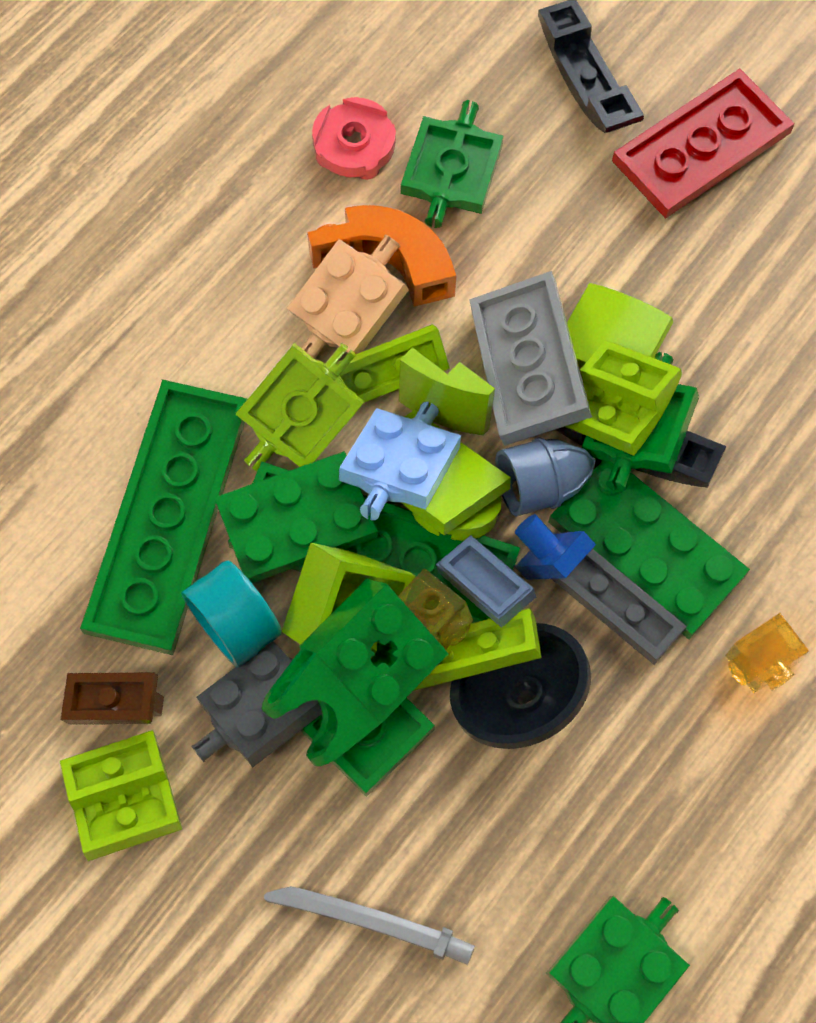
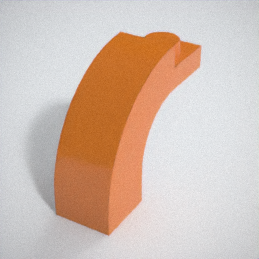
[307,205,456,307]

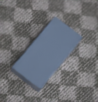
[436,535,536,628]

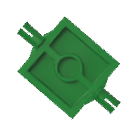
[401,100,504,228]
[582,352,699,492]
[546,896,690,1023]

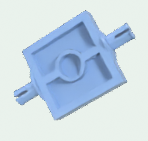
[339,402,461,520]

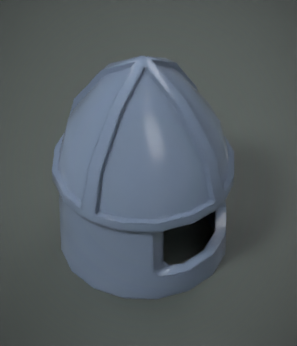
[495,437,595,517]

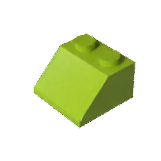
[282,543,416,658]

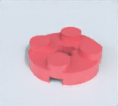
[312,97,396,180]

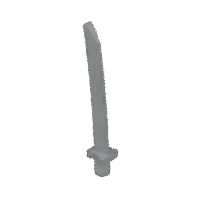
[264,886,475,965]

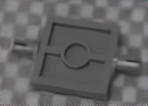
[191,641,322,768]

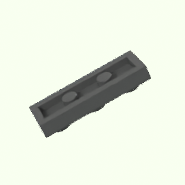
[552,549,687,665]

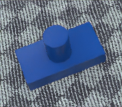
[515,514,596,580]

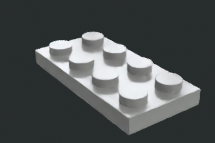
[469,271,592,446]

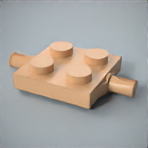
[287,234,409,359]

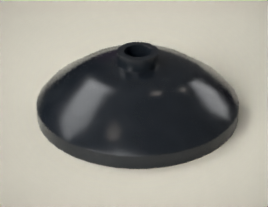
[450,623,591,749]

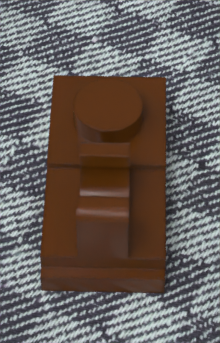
[60,672,164,725]

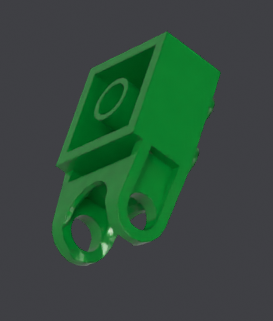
[261,579,449,767]

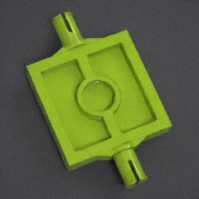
[236,343,364,471]

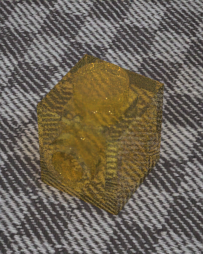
[398,568,473,650]
[725,613,809,693]

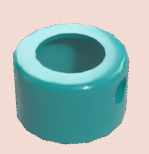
[181,561,282,668]

